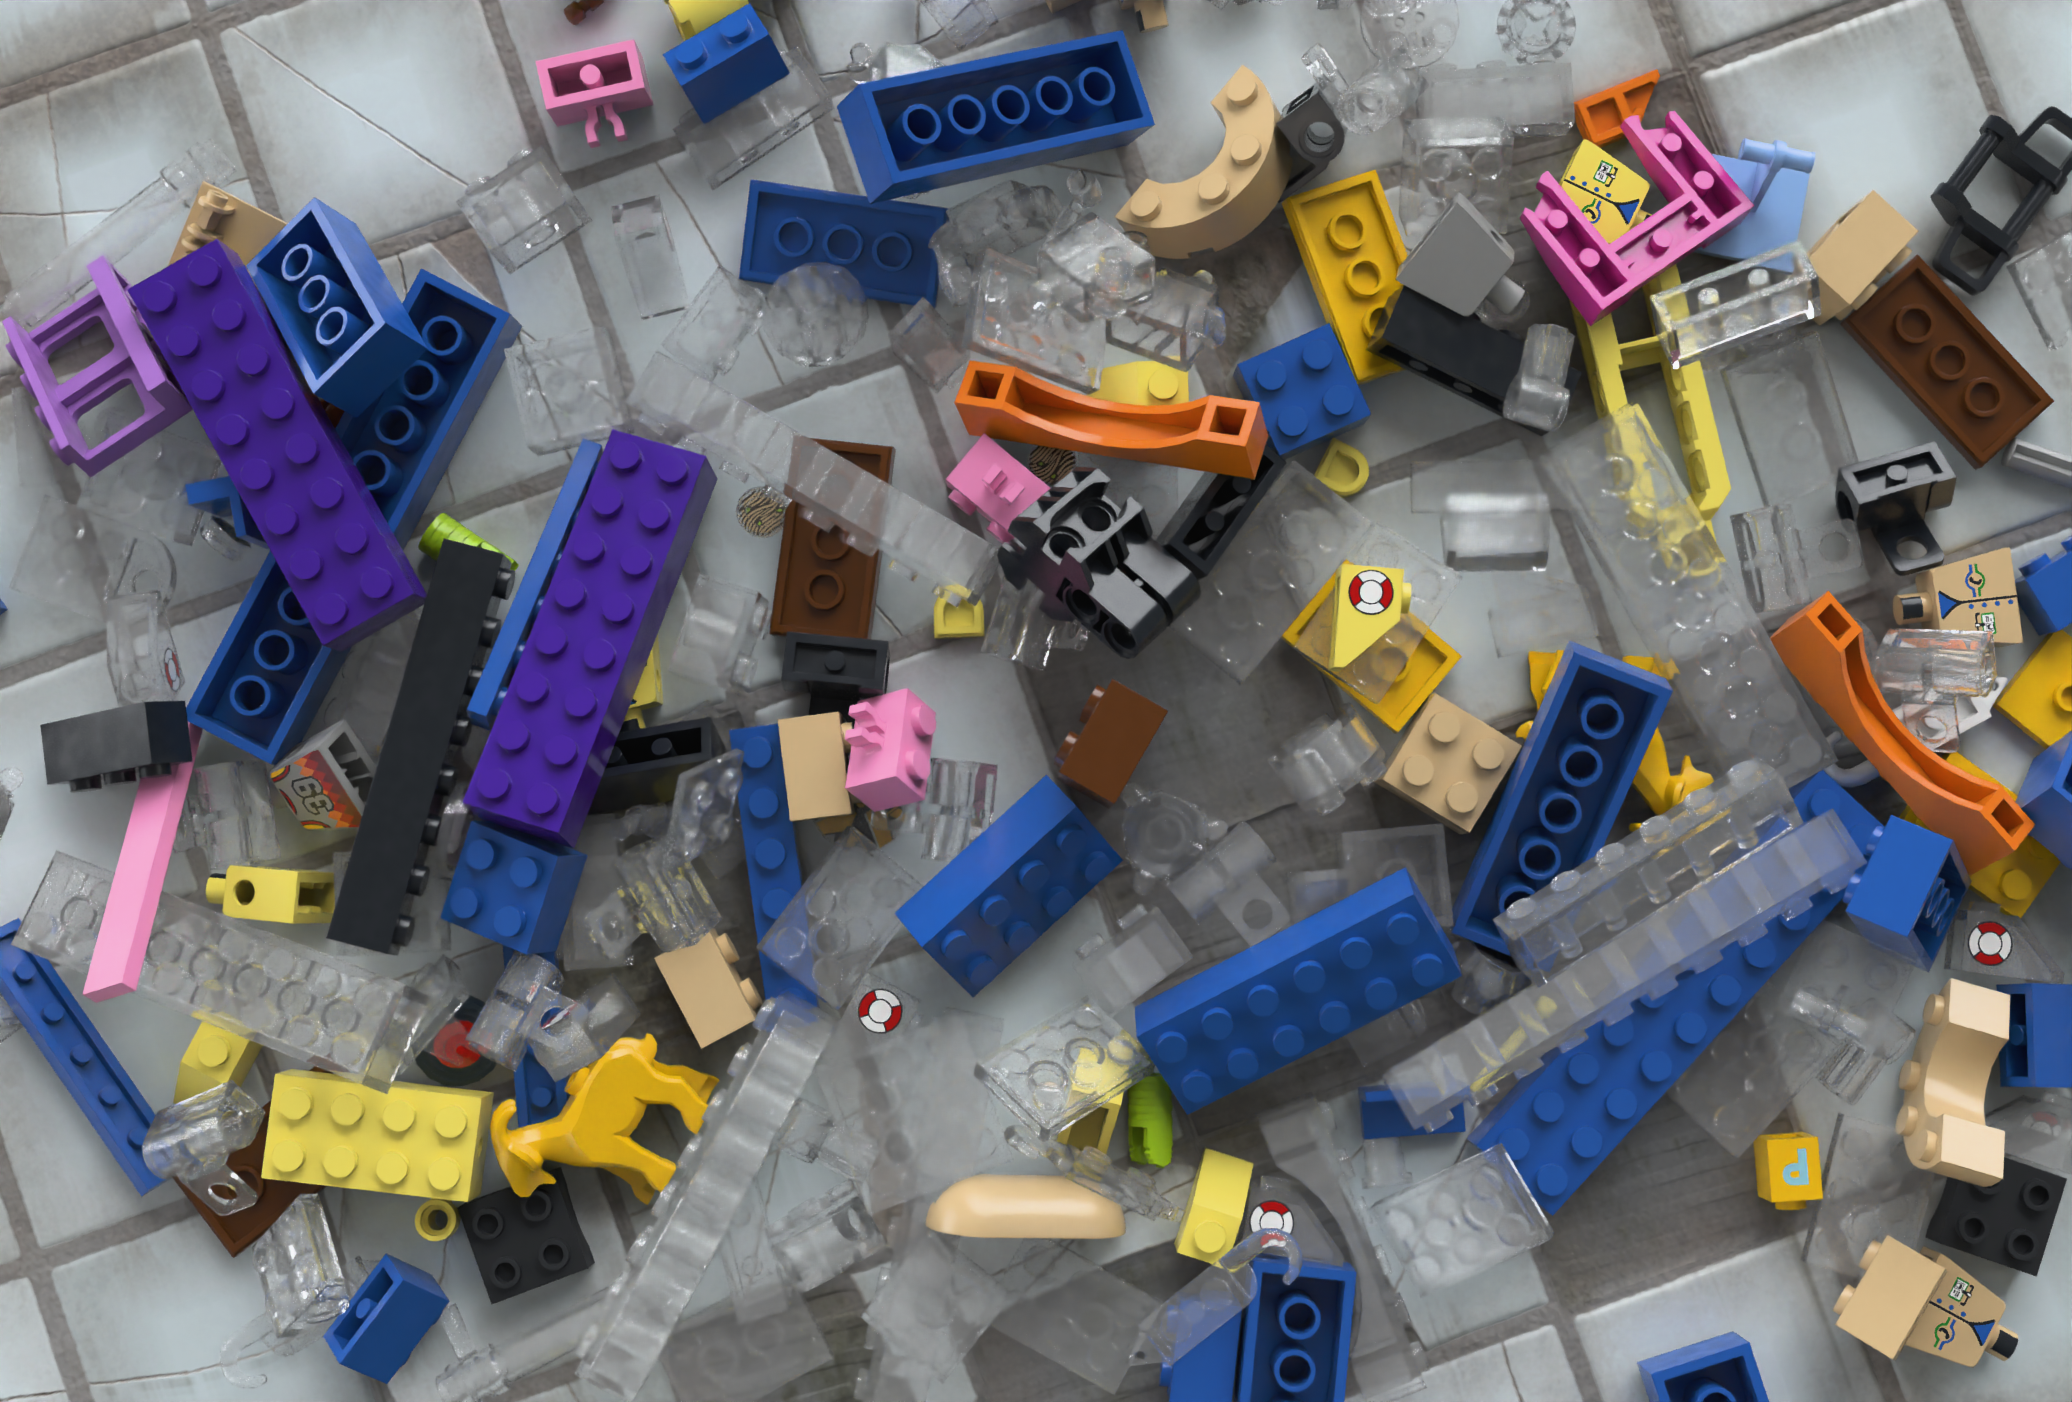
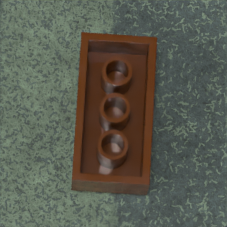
[1054,679,1168,809]

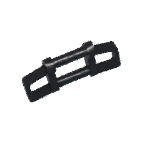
[1930,106,2072,296]

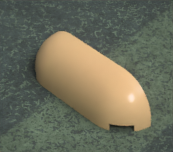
[925,1174,1126,1239]

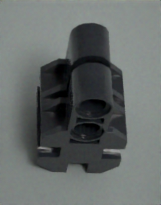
[997,467,1201,659]

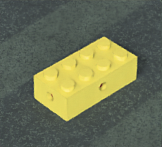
[261,1069,494,1202]

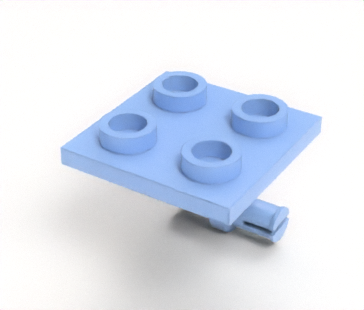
[1694,138,1815,271]

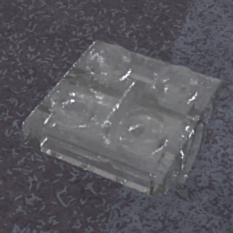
[252,1193,350,1338]

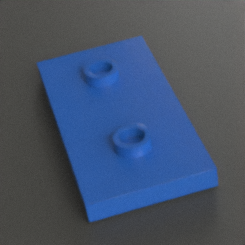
[739,179,949,309]

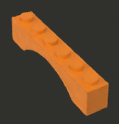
[954,360,1268,479]
[1765,591,2035,875]

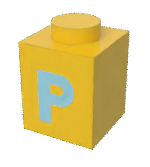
[1753,1132,1823,1210]

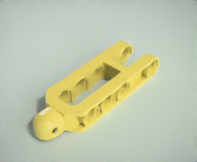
[1569,264,1731,577]

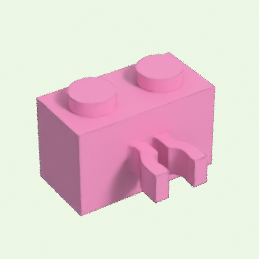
[536,39,653,148]
[945,433,1051,544]
[845,688,936,812]

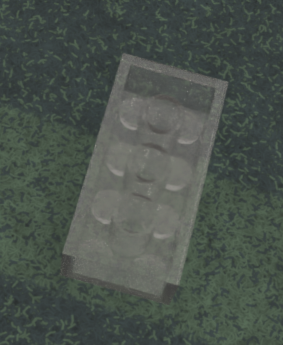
[1168,460,1373,685]

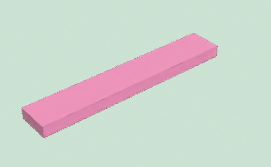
[83,722,202,1003]

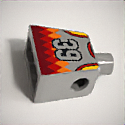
[267,719,376,831]

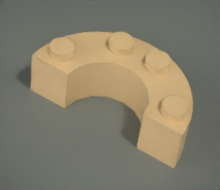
[1115,65,1292,259]
[1896,978,2010,1187]

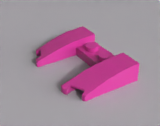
[1520,111,1754,326]

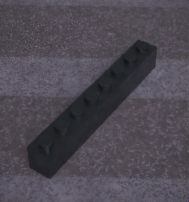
[326,538,515,956]

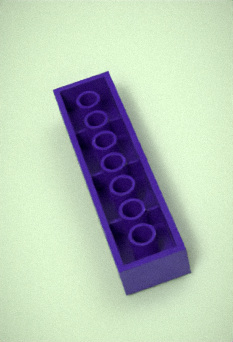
[127,239,427,652]
[462,429,718,848]

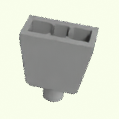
[1396,192,1525,317]

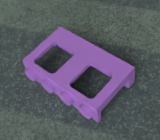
[2,255,193,477]

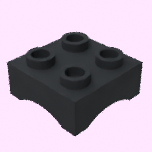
[1925,1157,2067,1277]
[457,1167,595,1305]

